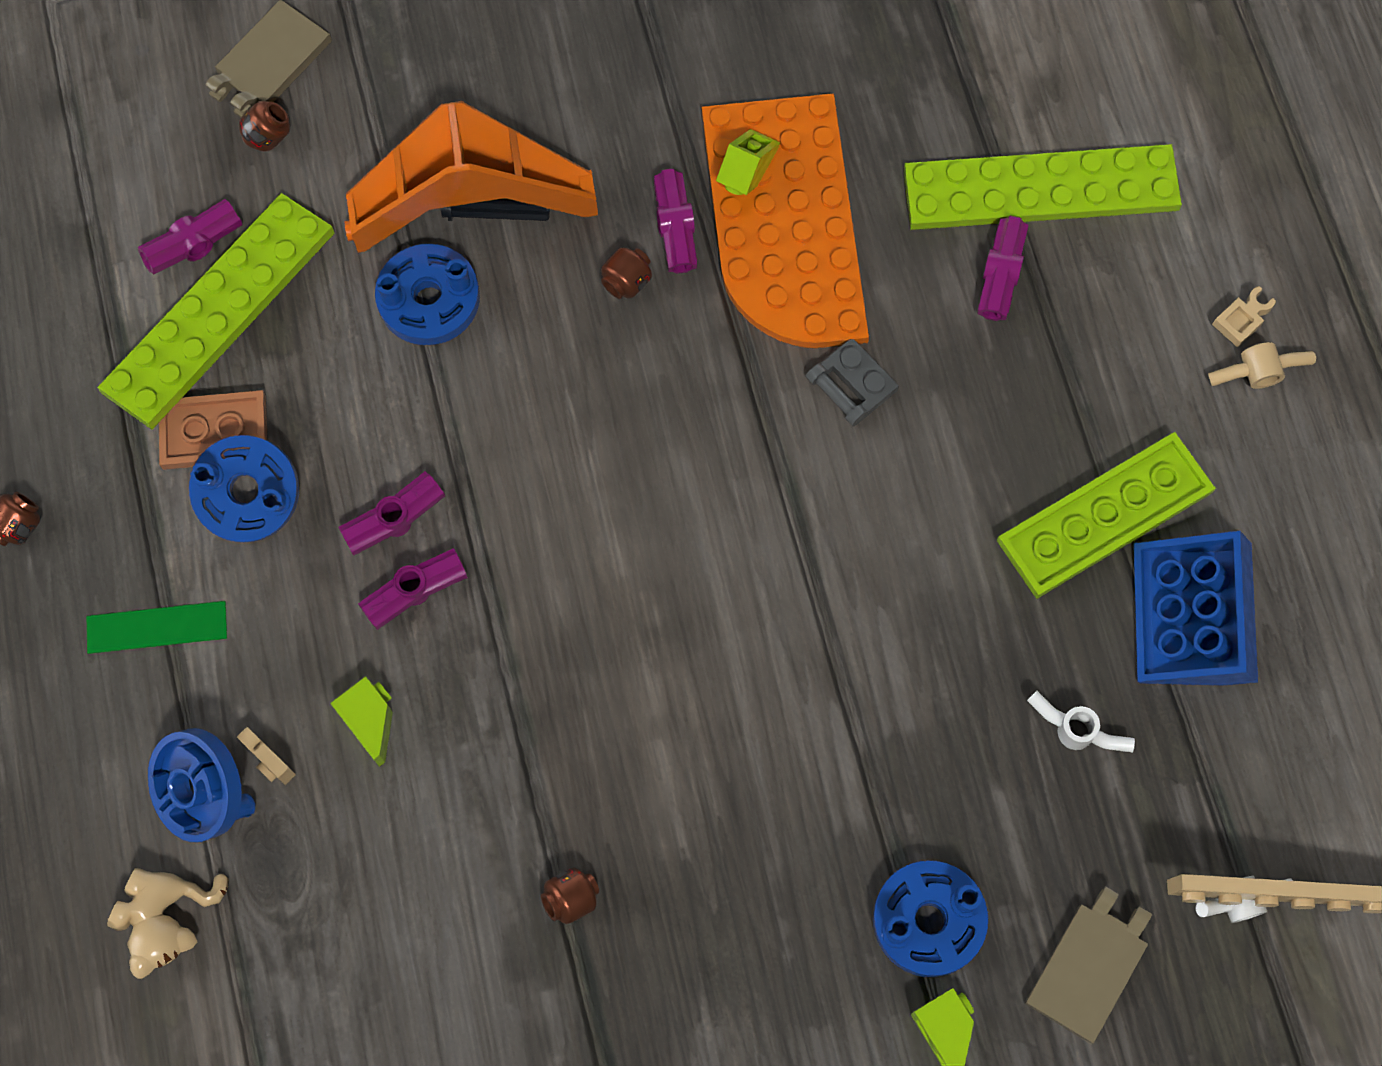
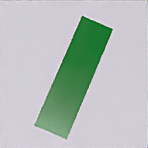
[86,601,227,654]

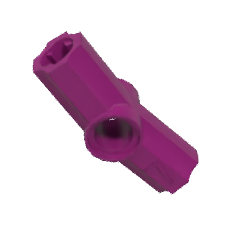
[654,169,697,274]
[138,199,243,275]
[977,216,1029,321]
[338,471,445,556]
[358,548,468,630]

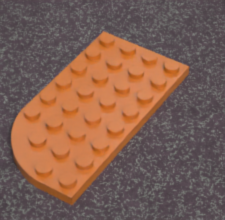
[702,93,869,348]

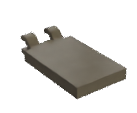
[205,0,332,118]
[1024,886,1152,1044]

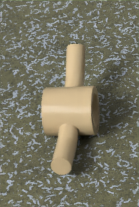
[1208,342,1316,389]

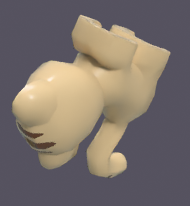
[107,868,229,979]

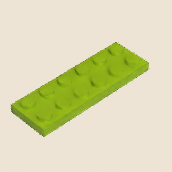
[997,432,1216,599]

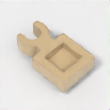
[1212,286,1276,348]
[237,727,296,785]

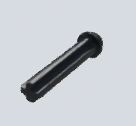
[441,200,550,221]

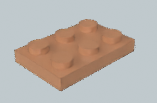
[159,390,267,470]

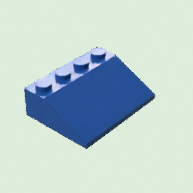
[1134,531,1258,686]

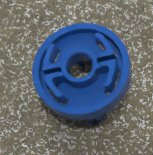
[375,244,480,345]
[189,435,299,542]
[148,728,256,842]
[873,861,988,977]

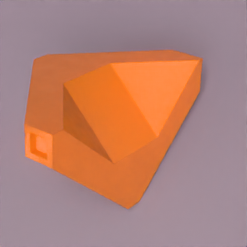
[344,101,598,253]

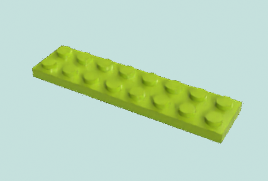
[904,144,1182,230]
[97,193,335,430]

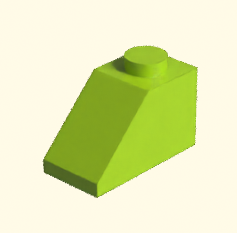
[716,129,780,195]
[330,676,393,767]
[911,988,974,1066]

